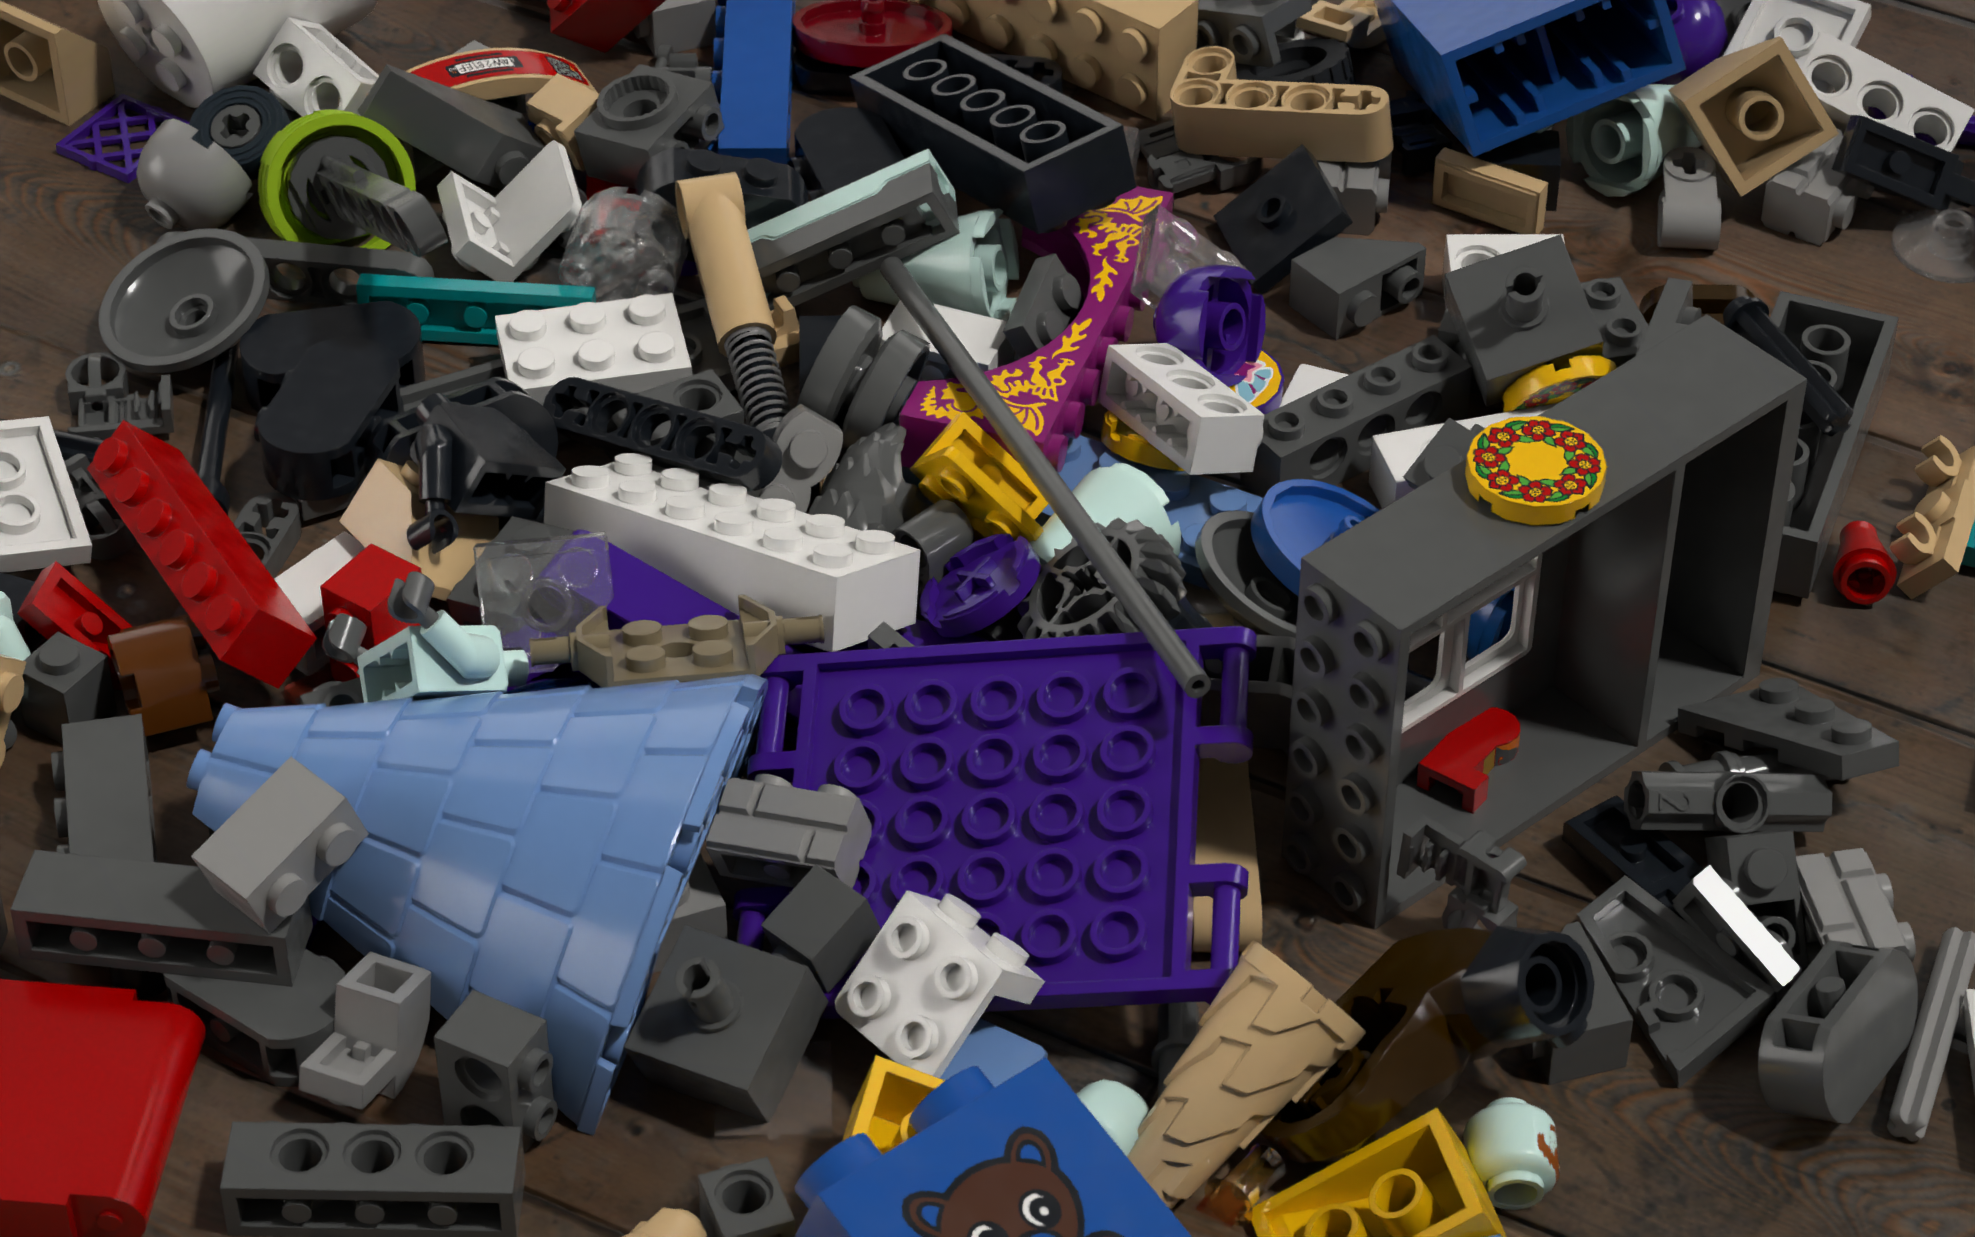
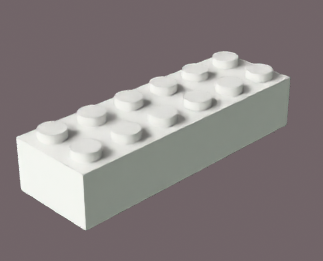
[544,453,920,652]

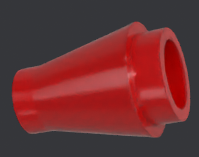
[1833,520,1897,604]

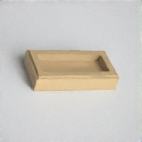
[1432,147,1548,234]

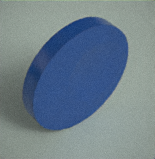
[1250,479,1380,596]

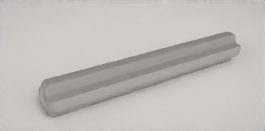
[1887,927,1975,1142]

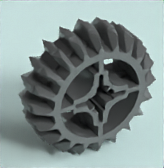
[1016,517,1187,639]

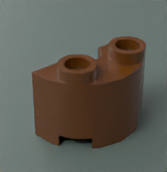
[107,614,220,737]

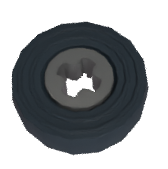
[189,85,290,180]

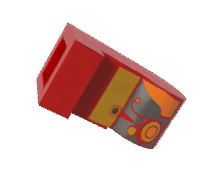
[1417,707,1521,814]

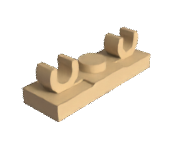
[1889,435,1975,600]

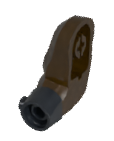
[1260,926,1595,1164]

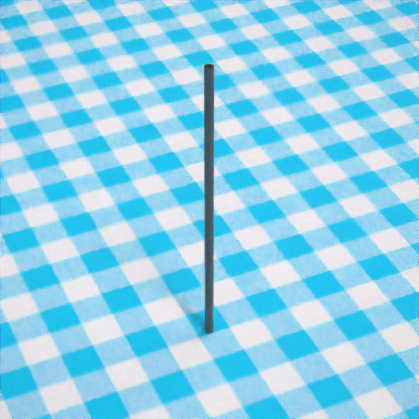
[880,256,1211,698]

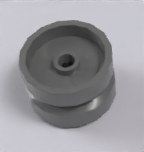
[796,305,930,451]

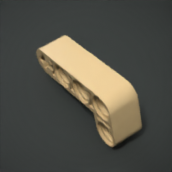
[1170,46,1393,163]

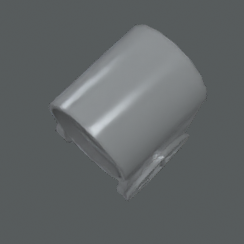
[1657,146,1721,250]

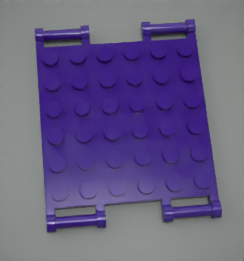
[732,626,1257,1020]

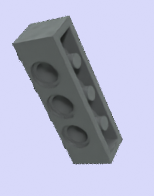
[1240,335,1472,498]
[220,1121,526,1237]

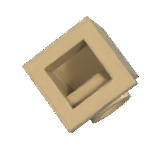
[526,73,599,172]

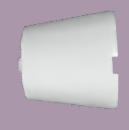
[97,0,377,108]

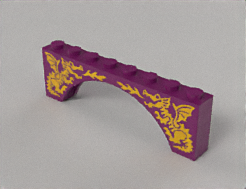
[899,186,1180,473]

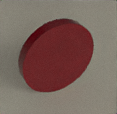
[792,0,952,68]

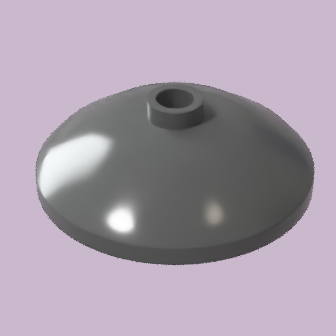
[99,228,270,373]
[1195,510,1299,639]

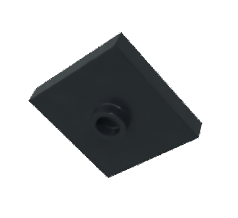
[1213,144,1353,295]

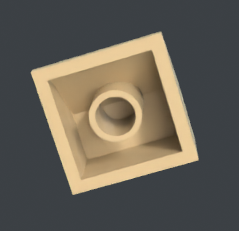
[0,0,115,126]
[1668,36,1839,197]
[339,458,499,601]

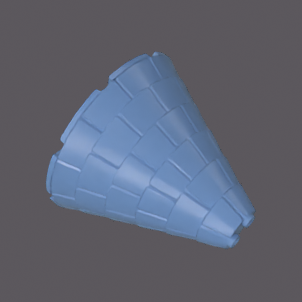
[187,674,768,1136]

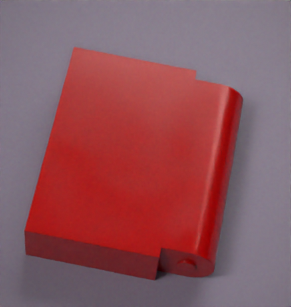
[0,979,206,1237]

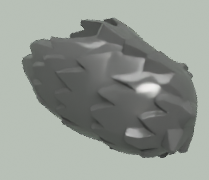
[808,422,934,533]

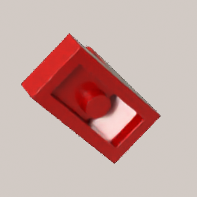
[17,561,133,690]

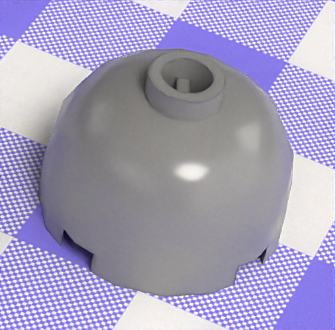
[136,119,253,231]

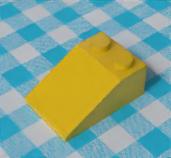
[1247,1108,1507,1237]

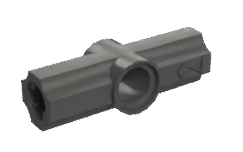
[1624,770,1832,834]

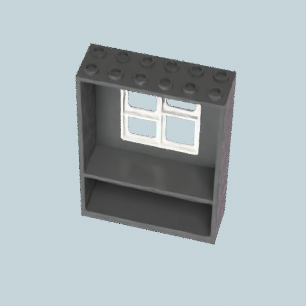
[1281,314,1807,929]

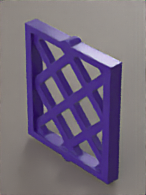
[56,94,190,184]

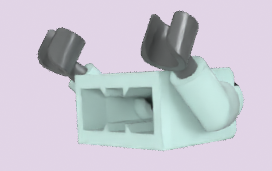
[323,571,529,702]

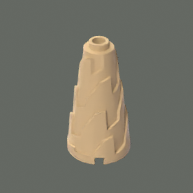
[1127,940,1366,1209]

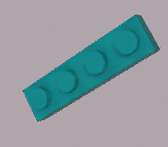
[356,273,596,345]

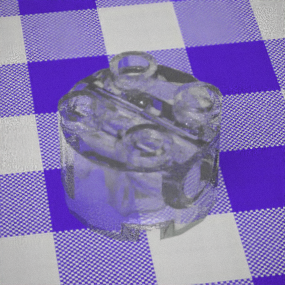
[558,187,689,303]

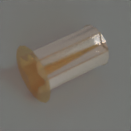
[1204,1144,1285,1226]

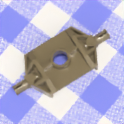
[529,595,825,688]

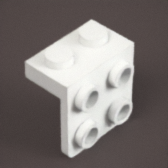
[437,140,582,282]
[835,890,1045,1078]

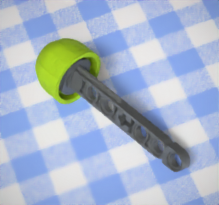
[258,110,448,258]

